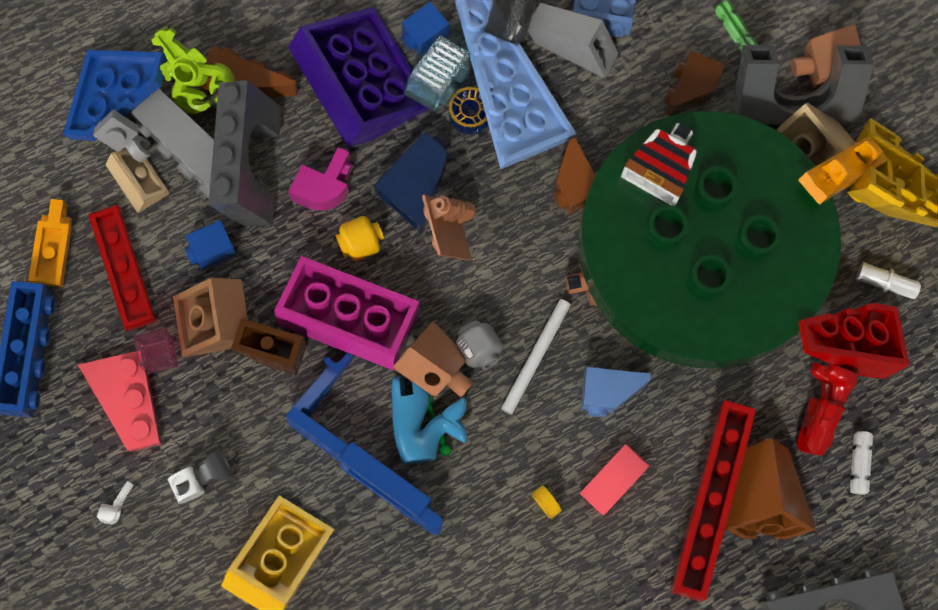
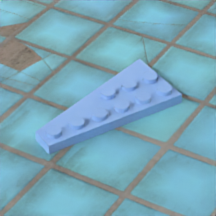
[455,0,577,169]

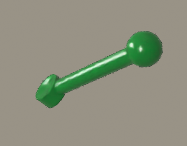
[427,394,452,456]

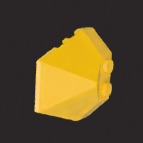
[846,118,938,228]

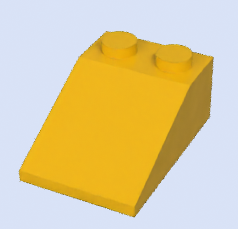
[221,495,334,610]

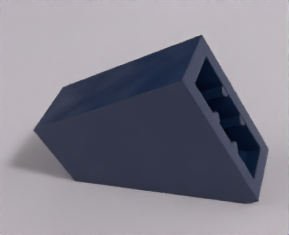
[374,132,448,233]

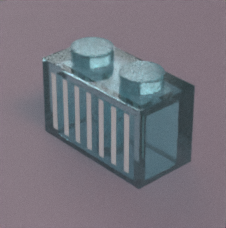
[404,35,471,112]

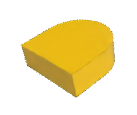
[532,485,562,519]

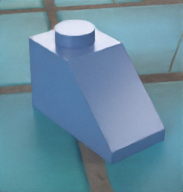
[581,367,651,417]

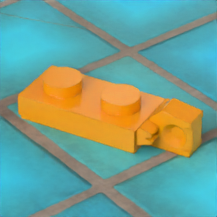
[28,199,72,288]

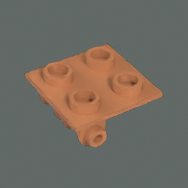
[422,195,476,261]

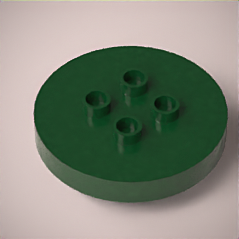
[578,111,841,369]

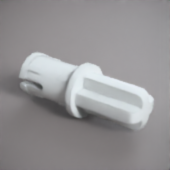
[856,262,921,299]

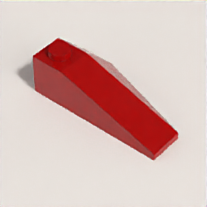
[798,303,910,379]

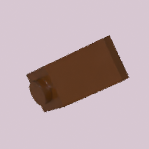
[231,318,307,375]

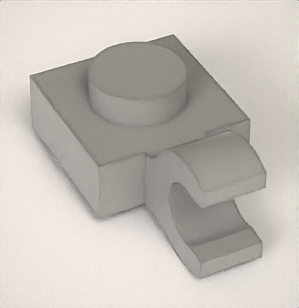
[93,109,151,163]

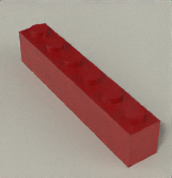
[670,400,756,602]

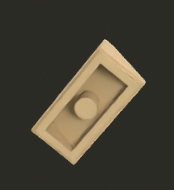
[106,148,170,213]

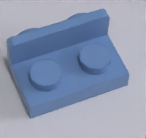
[573,0,636,37]

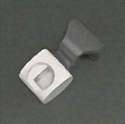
[168,451,235,504]

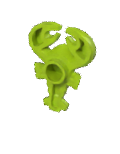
[151,26,235,114]

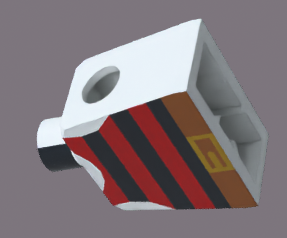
[621,123,697,206]

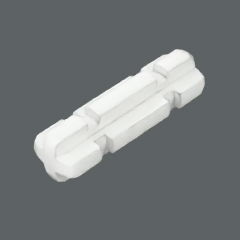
[850,431,873,495]

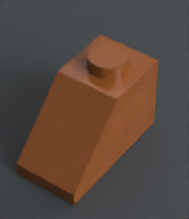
[553,137,596,215]

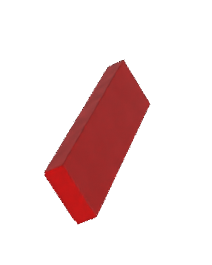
[88,205,157,332]

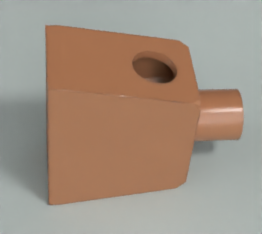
[791,24,861,89]
[393,321,473,397]

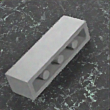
[131,89,214,198]

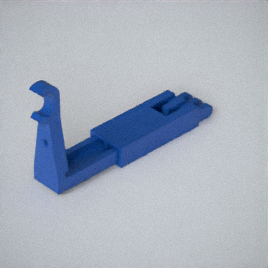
[286,353,443,535]

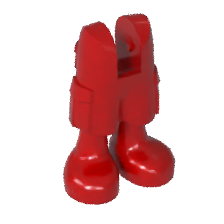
[796,363,859,455]

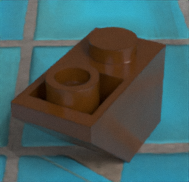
[663,51,725,116]

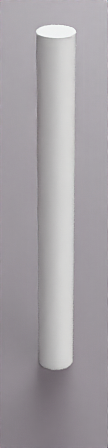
[501,299,571,415]

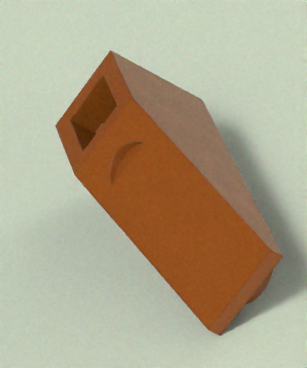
[200,46,299,97]

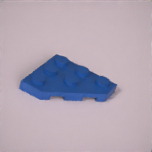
[63,50,168,141]

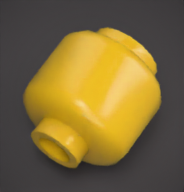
[335,216,384,262]

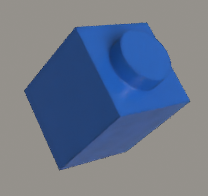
[401,2,449,56]
[184,220,237,271]

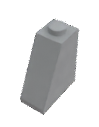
[526,3,619,78]

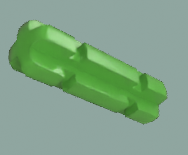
[715,0,758,53]

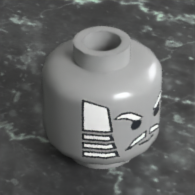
[456,321,503,370]

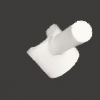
[97,481,134,524]

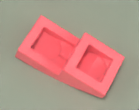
[580,444,650,516]

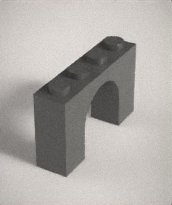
[733,45,874,126]
[208,80,282,226]
[760,567,904,610]

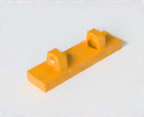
[798,137,889,205]

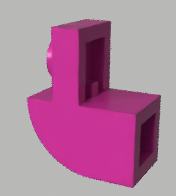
[288,147,353,211]

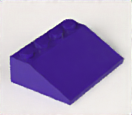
[288,7,434,148]

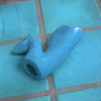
[391,375,467,465]

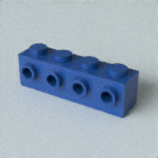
[0,281,56,418]

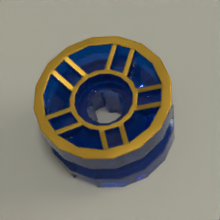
[449,87,488,135]

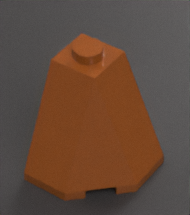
[725,438,816,539]

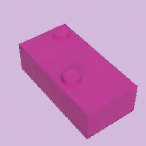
[274,256,419,371]

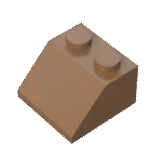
[173,278,248,357]

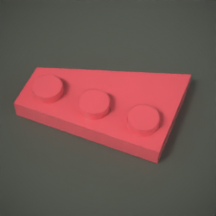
[78,350,161,452]

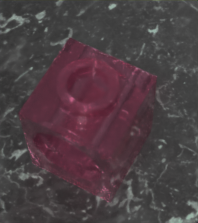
[134,328,178,374]

